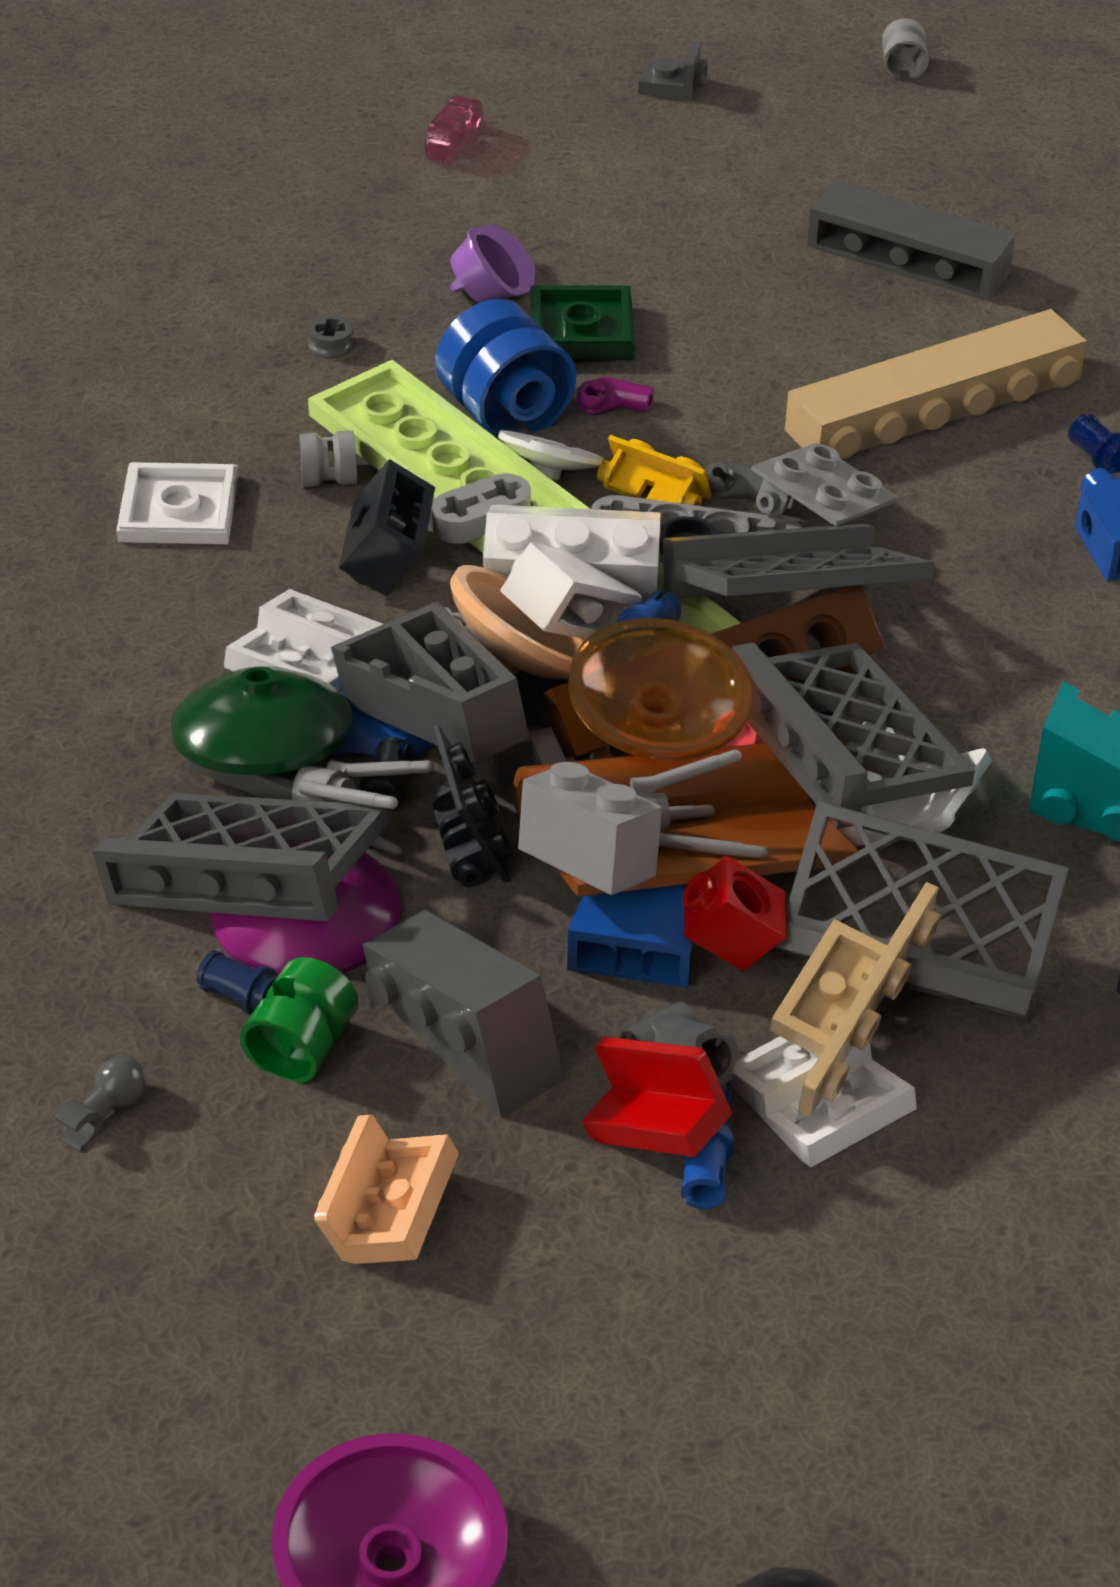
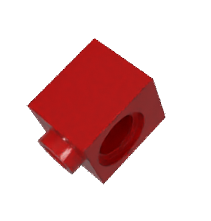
[682,855,786,972]

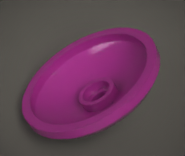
[210,838,401,977]
[271,1433,507,1587]

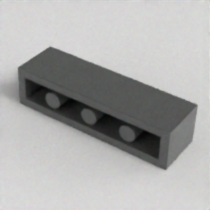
[807,181,1016,301]

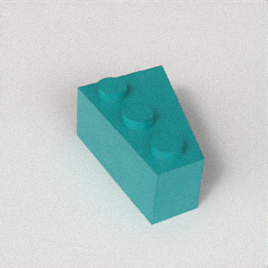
[1028,681,1120,841]

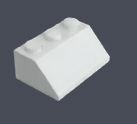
[483,505,660,604]

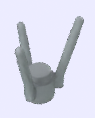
[630,750,768,859]
[292,760,434,857]

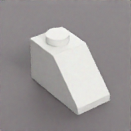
[500,542,643,642]

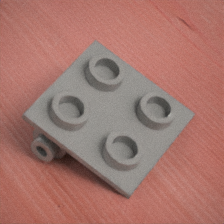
[751,443,899,526]

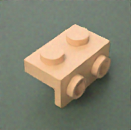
[315,1114,459,1264]

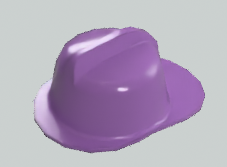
[449,225,536,303]

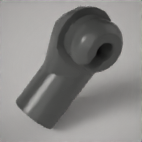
[706,461,764,500]

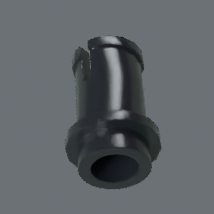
[359,737,414,811]

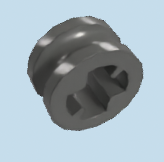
[307,314,354,359]

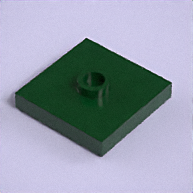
[530,285,635,360]

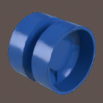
[435,299,576,441]

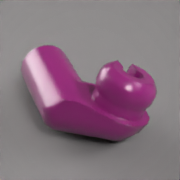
[577,377,655,415]

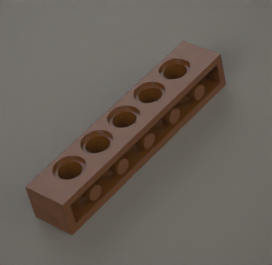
[533,585,885,761]

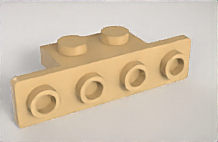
[770,882,941,1117]

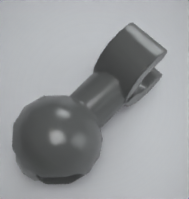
[55,1056,146,1152]

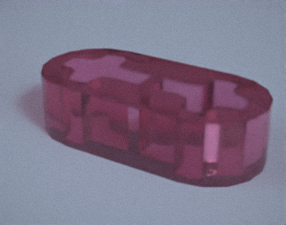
[424,95,483,164]

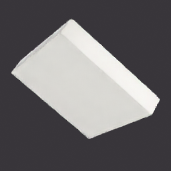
[116,462,238,544]

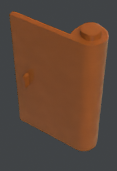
[513,743,860,897]

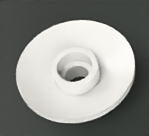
[498,430,604,480]

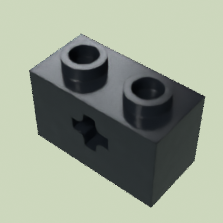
[339,459,435,596]

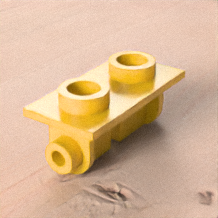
[597,435,713,506]

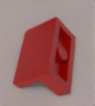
[581,1037,732,1157]

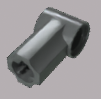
[619,1001,741,1086]

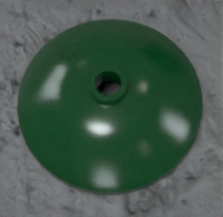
[171,666,353,775]

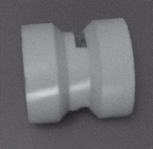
[882,18,929,78]
[299,430,357,488]

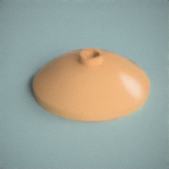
[450,565,607,680]

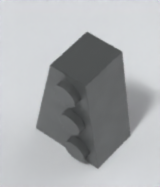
[331,601,530,762]
[362,910,564,1118]

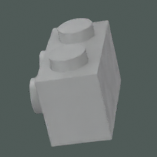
[518,762,662,896]

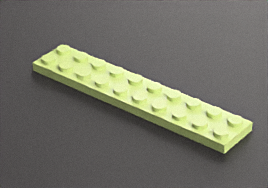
[308,360,741,690]

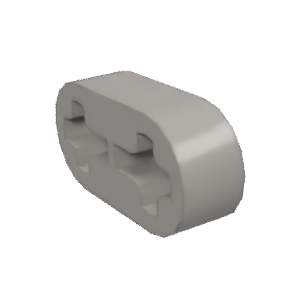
[432,473,531,544]

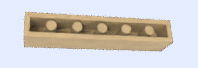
[785,309,1087,459]

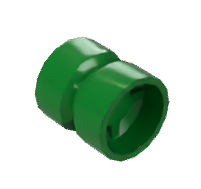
[239,957,359,1084]

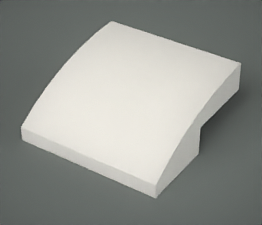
[224,589,383,691]
[729,1036,917,1168]

